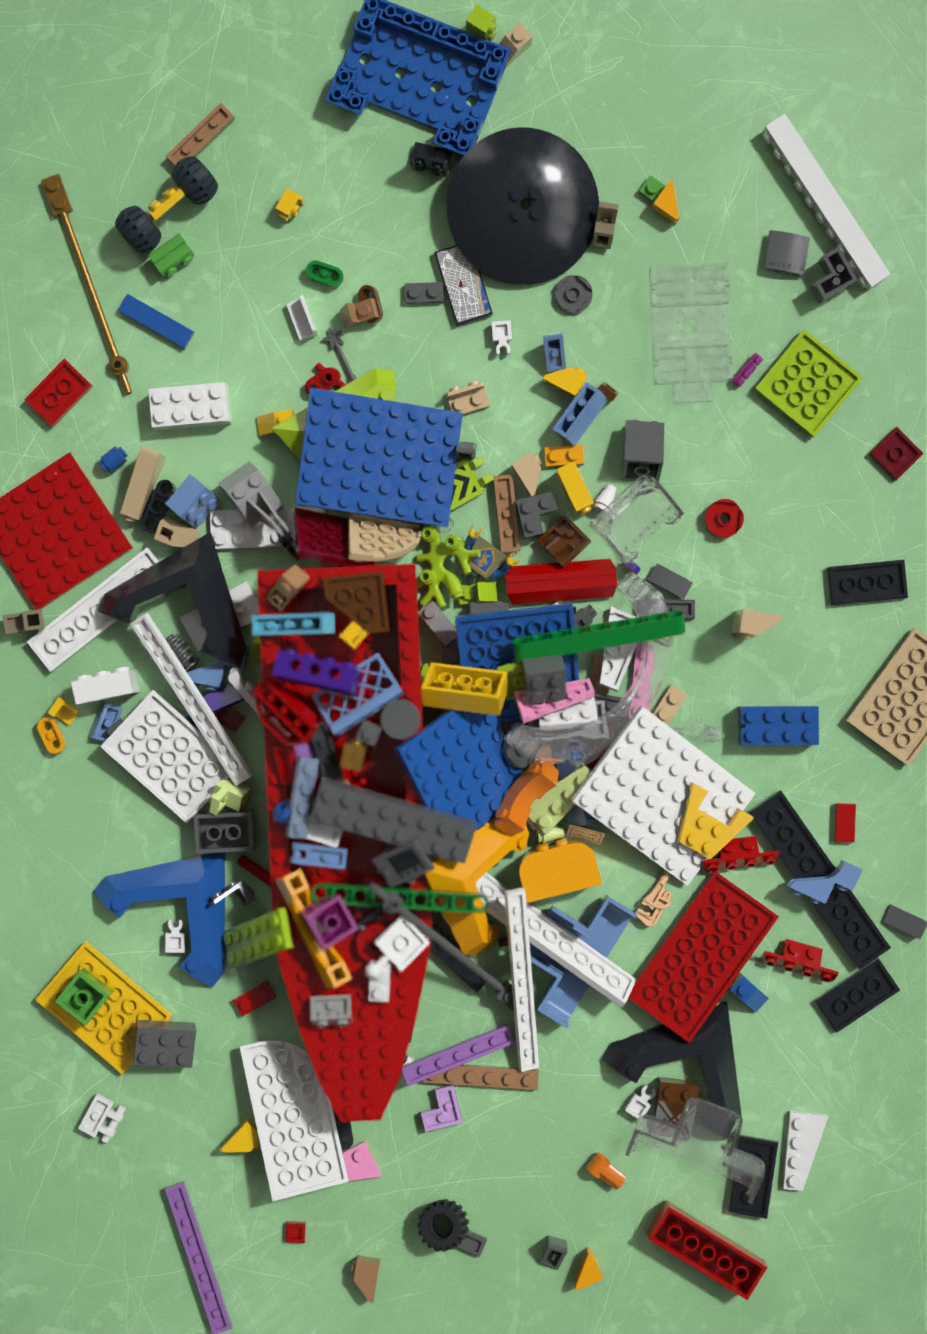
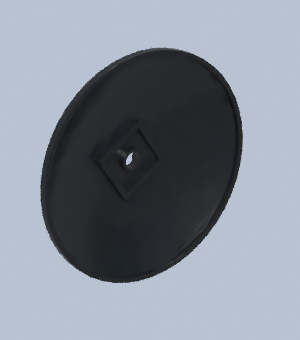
[446,127,599,285]

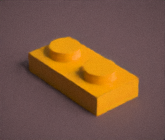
[544,444,584,467]

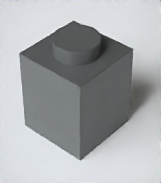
[356,720,383,746]

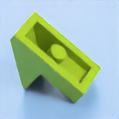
[459,582,498,605]

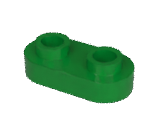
[306,260,344,287]

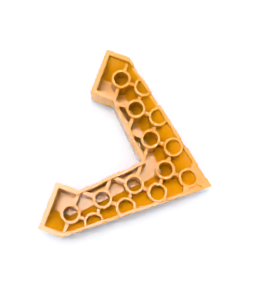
[424,816,529,956]

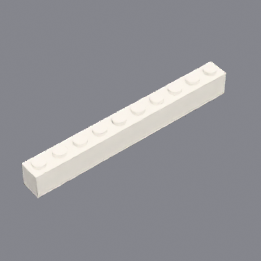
[762,113,890,291]

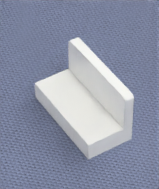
[286,295,318,341]

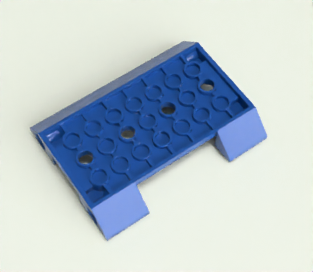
[325,0,511,156]

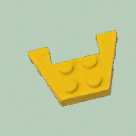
[677,782,754,859]

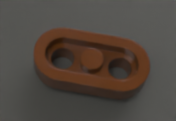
[358,285,383,324]

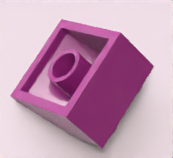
[300,894,358,950]

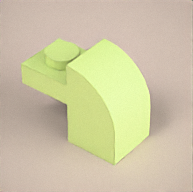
[209,780,251,815]

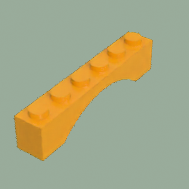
[276,869,352,989]

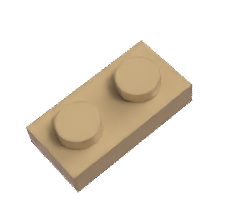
[652,685,687,725]

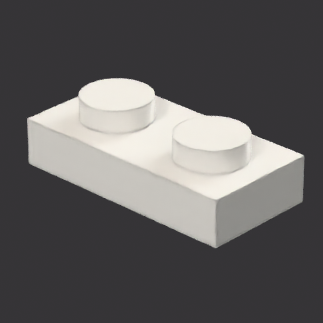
[369,961,391,1002]

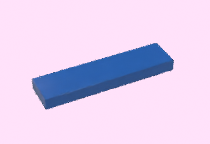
[118,294,195,349]

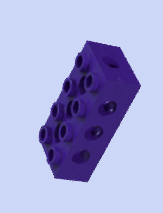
[273,649,362,696]

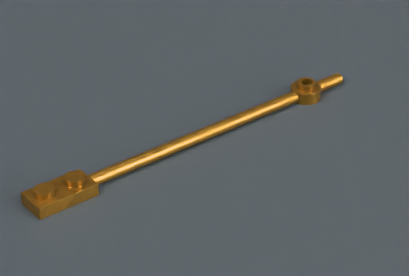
[41,174,132,394]

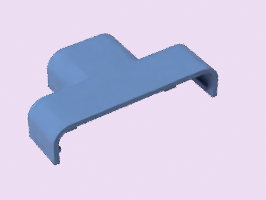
[529,895,637,1028]

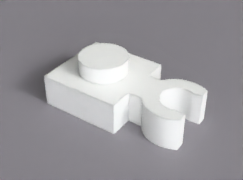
[491,320,512,355]
[165,919,186,953]
[624,1084,656,1121]

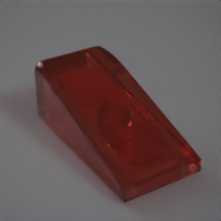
[214,706,246,732]

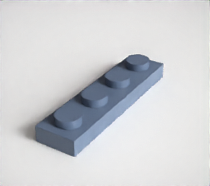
[286,756,319,839]

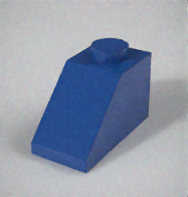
[729,972,769,1012]

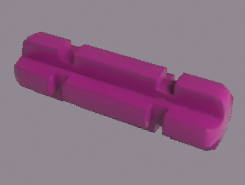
[732,353,763,387]

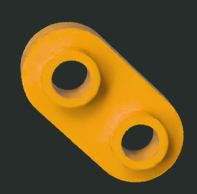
[37,717,66,754]

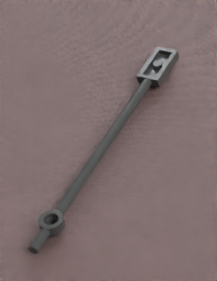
[369,883,514,1011]

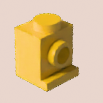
[275,188,305,221]

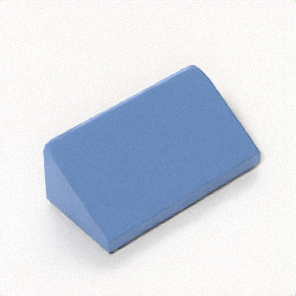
[89,700,123,742]

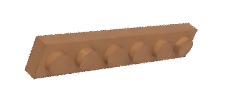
[423,1064,539,1090]

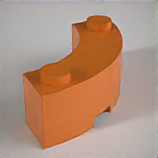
[495,758,559,837]

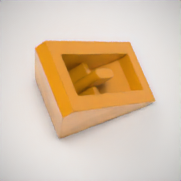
[652,180,680,224]
[574,1247,603,1290]

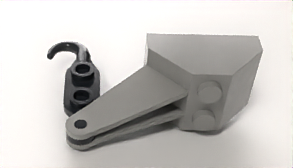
[218,461,300,560]

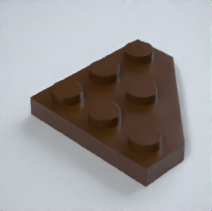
[323,571,390,633]

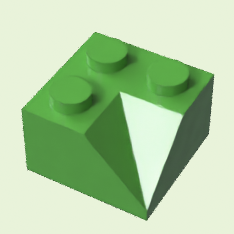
[55,968,114,1026]

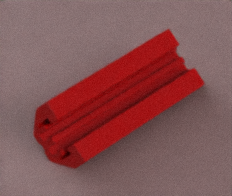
[506,559,618,605]

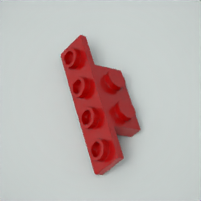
[702,836,779,873]
[759,939,839,982]

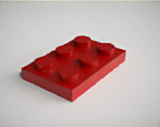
[24,358,93,427]

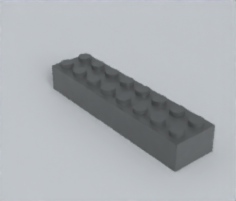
[310,777,477,864]

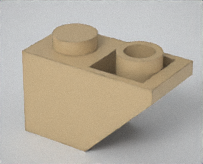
[154,516,201,547]

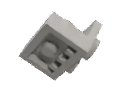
[311,995,352,1028]

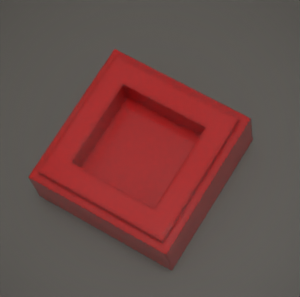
[286,1221,306,1243]

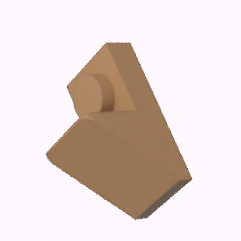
[340,298,379,329]

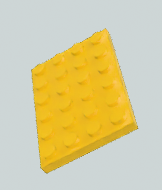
[35,940,173,1075]

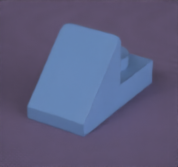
[543,333,566,372]

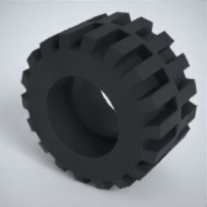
[417,1199,469,1252]

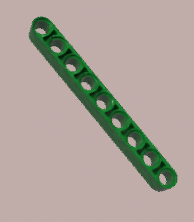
[512,611,686,662]
[311,883,489,913]

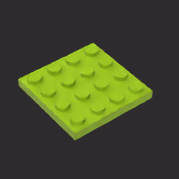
[754,329,864,438]

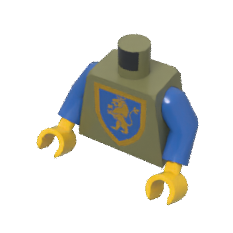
[464,524,520,584]

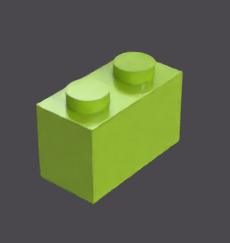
[466,4,497,41]

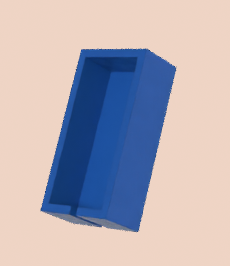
[738,706,819,745]

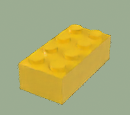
[421,663,508,716]

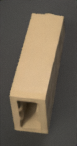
[120,446,166,523]

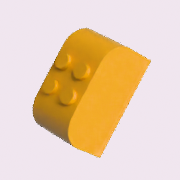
[518,838,602,903]

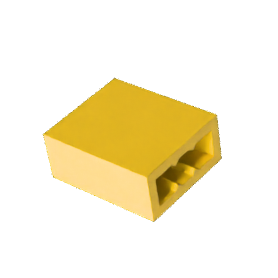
[555,461,594,516]

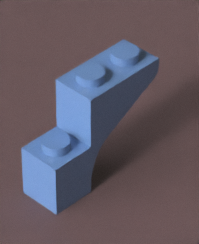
[187,645,250,690]
[787,860,862,905]

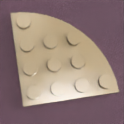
[347,513,424,562]

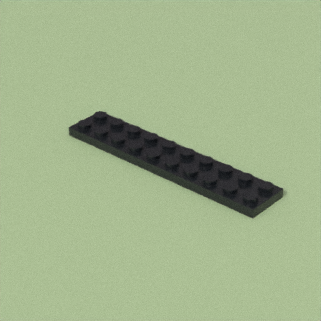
[749,790,891,970]

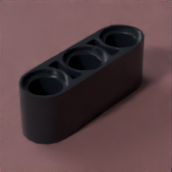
[141,479,176,534]

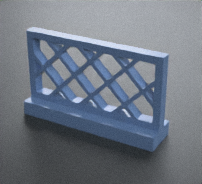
[311,653,404,737]

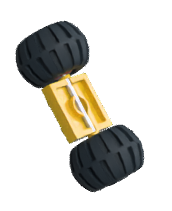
[115,156,218,254]

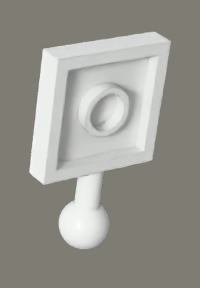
[365,915,430,979]

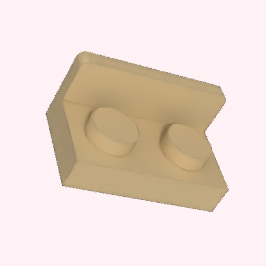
[446,381,490,415]

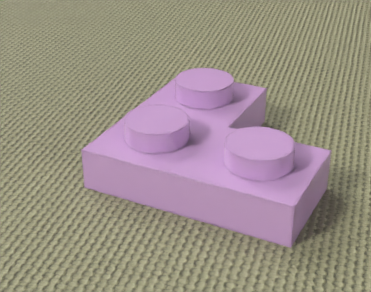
[421,1084,463,1132]

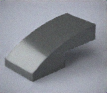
[648,563,693,600]

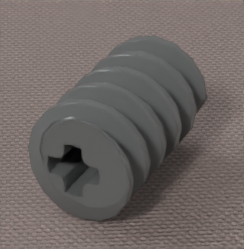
[165,633,200,672]

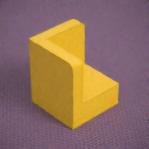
[340,621,369,649]
[47,697,81,725]

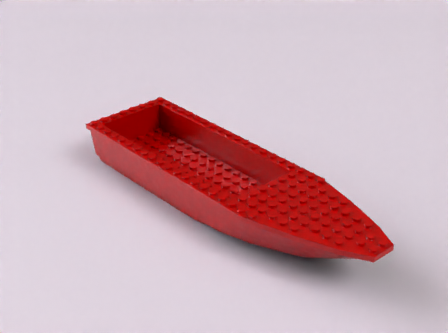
[257,564,432,1122]

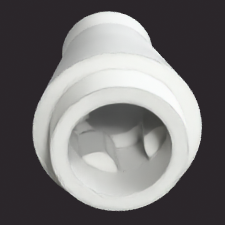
[593,484,617,514]

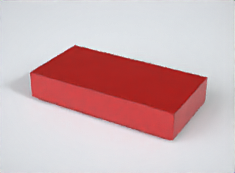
[273,745,297,786]
[834,803,856,842]

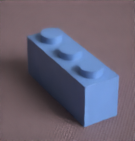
[553,382,608,446]

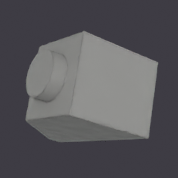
[418,601,457,647]

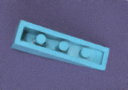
[252,613,335,636]

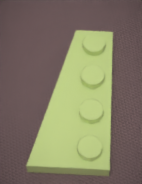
[529,766,591,835]

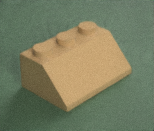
[731,609,782,640]

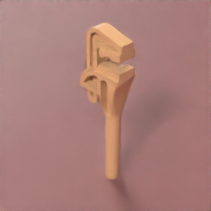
[635,870,672,927]

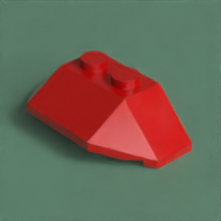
[252,677,318,746]

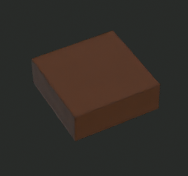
[598,382,619,401]

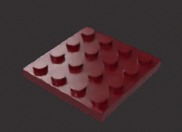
[293,508,375,567]

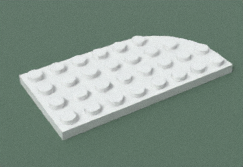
[240,1040,349,1201]

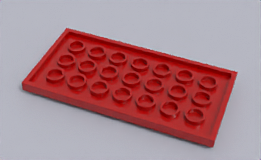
[628,871,779,1043]

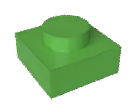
[639,175,665,203]

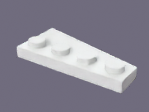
[599,607,638,692]
[782,1111,829,1191]

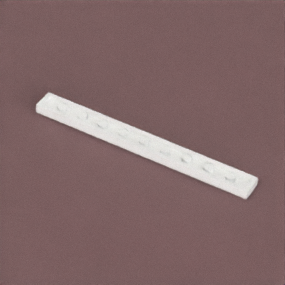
[130,613,253,786]
[504,887,539,1072]

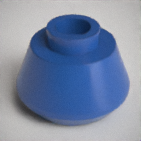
[273,800,291,826]

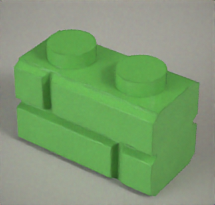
[148,233,195,277]

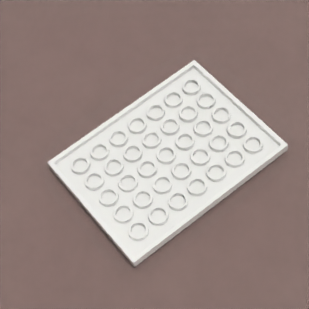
[571,705,756,886]

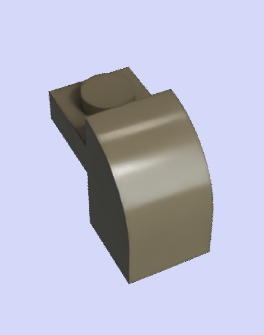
[592,202,619,249]
[3,609,44,635]

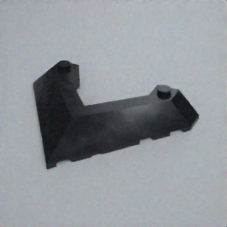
[97,532,247,667]
[602,1001,743,1140]

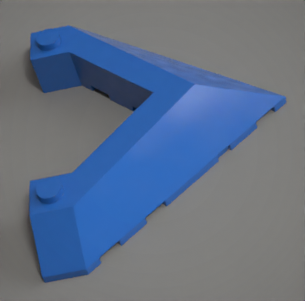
[94,852,225,987]

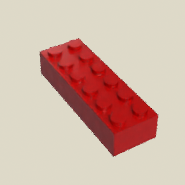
[646,1200,768,1301]

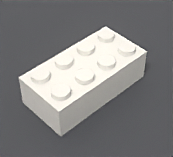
[148,382,232,430]

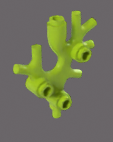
[416,524,481,609]

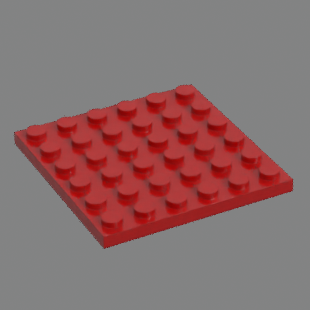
[0,452,134,610]

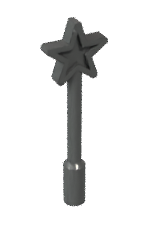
[323,328,357,382]

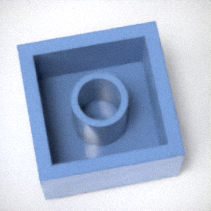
[165,474,221,529]

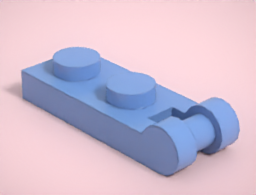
[290,842,348,869]

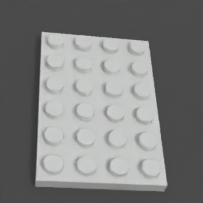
[100,689,230,823]

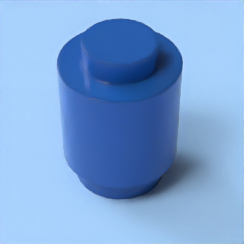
[98,446,128,473]

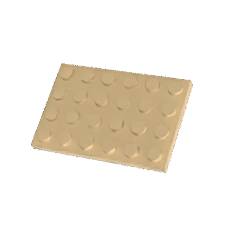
[845,628,927,766]

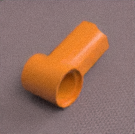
[586,1152,626,1190]

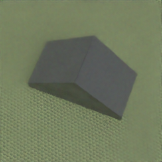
[540,1235,568,1270]

